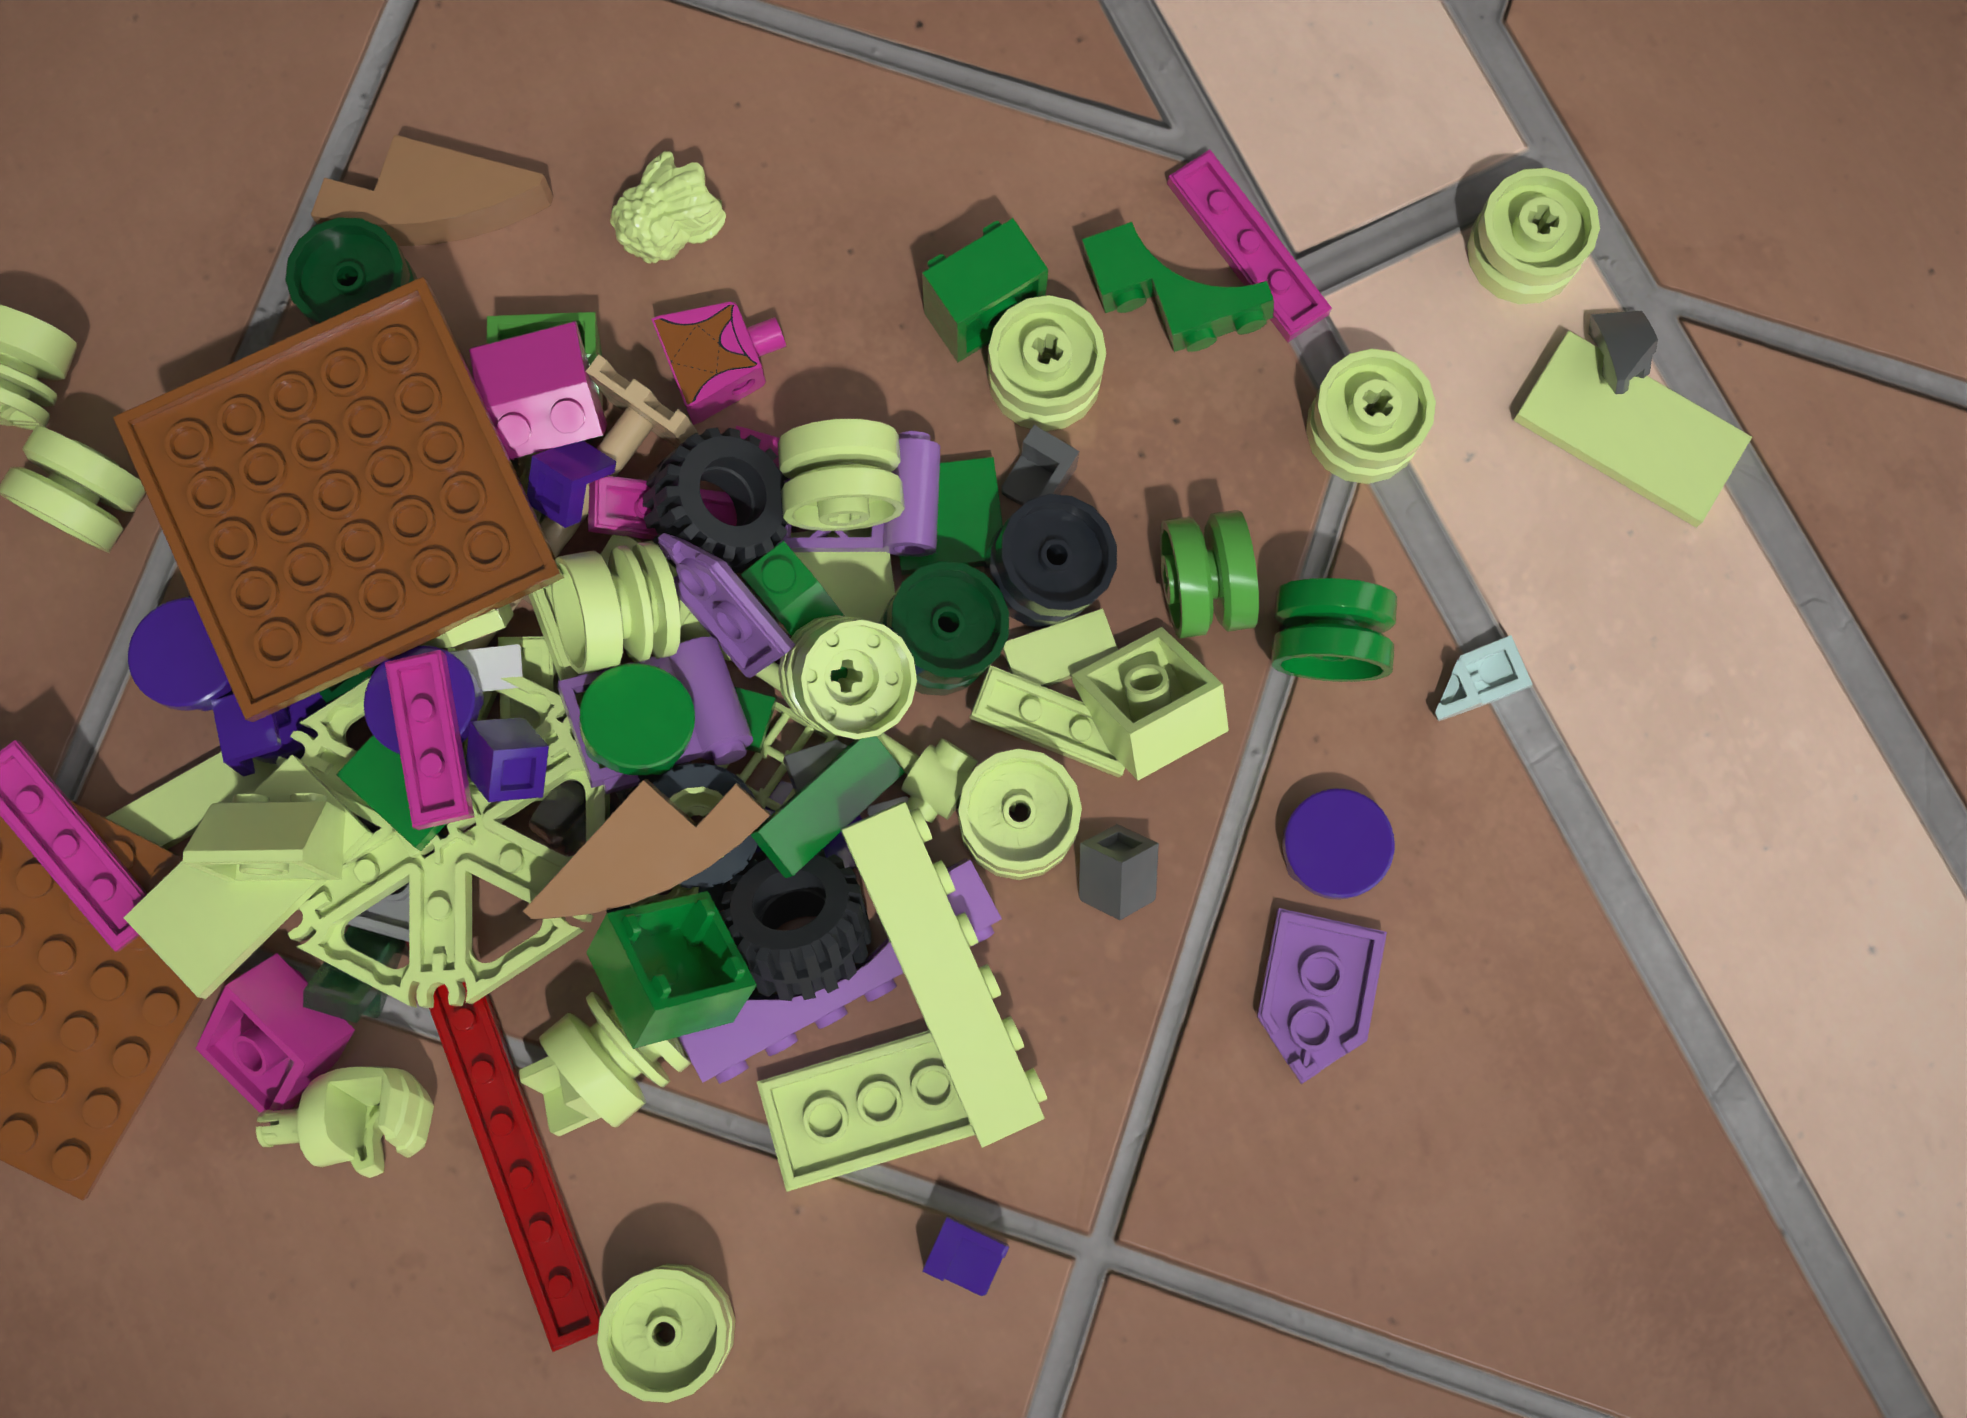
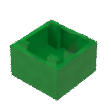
[922,218,1048,363]
[586,891,757,1049]

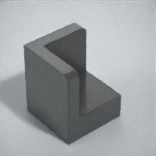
[1001,425,1080,506]
[1079,824,1159,920]

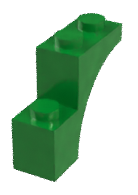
[1082,222,1274,352]

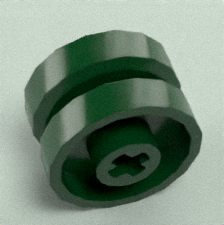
[285,217,417,326]
[879,561,1009,696]

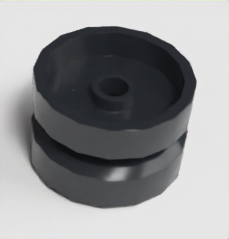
[984,494,1117,627]

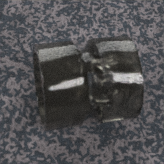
[528,780,616,857]

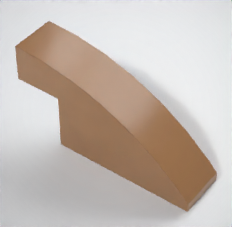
[311,135,553,247]
[523,779,770,919]

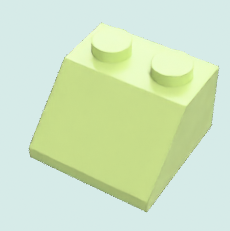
[1071,627,1229,781]
[183,793,346,882]

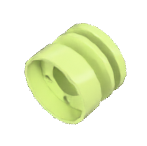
[0,305,77,430]
[551,541,681,674]
[778,615,917,739]
[539,992,692,1127]

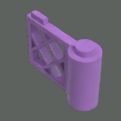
[776,431,941,557]
[558,637,753,794]

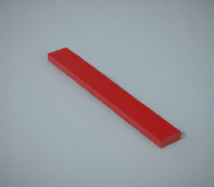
[405,941,603,1352]

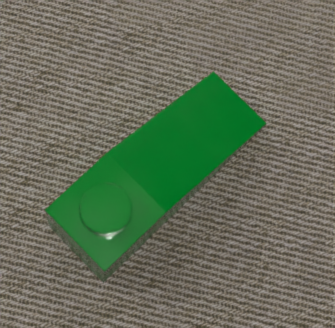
[741,541,848,682]

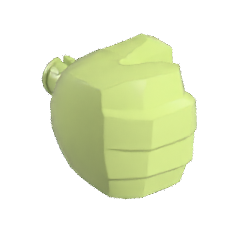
[256,1066,434,1178]

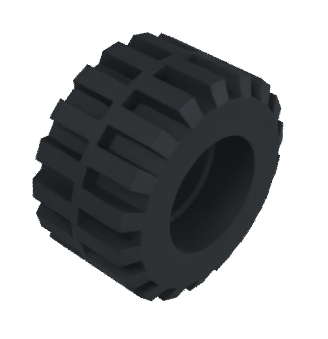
[643,427,788,573]
[720,849,871,1001]

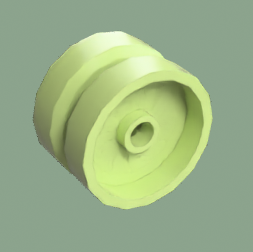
[1467,168,1600,304]
[988,295,1106,431]
[1306,348,1436,484]
[778,419,905,531]
[0,425,146,553]
[958,749,1082,880]
[597,1264,735,1403]

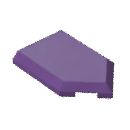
[658,533,795,679]
[1257,908,1387,1084]

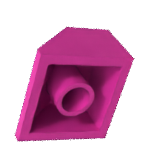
[469,321,607,459]
[195,953,355,1123]

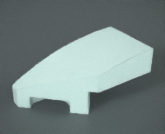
[1435,635,1533,721]

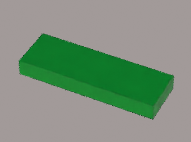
[750,736,905,878]

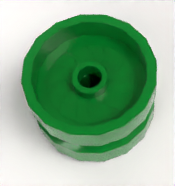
[1271,578,1397,682]

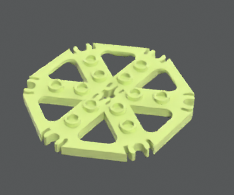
[272,648,610,1008]

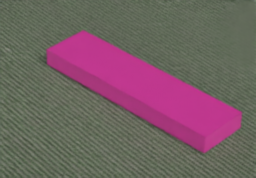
[1167,149,1332,342]
[0,740,148,952]

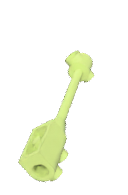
[600,535,978,823]

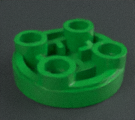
[579,663,695,775]

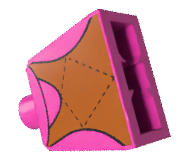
[651,302,786,425]

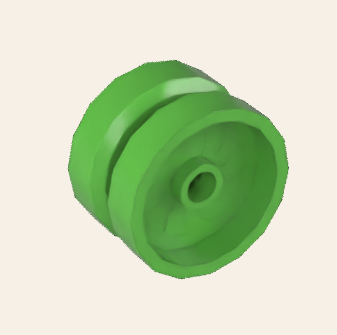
[1160,510,1259,639]

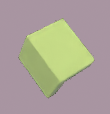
[519,1056,601,1136]

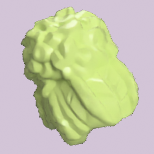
[610,150,726,264]

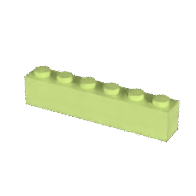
[840,802,1047,1148]

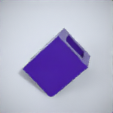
[527,441,616,528]
[211,694,289,777]
[466,718,549,802]
[922,1215,1009,1296]

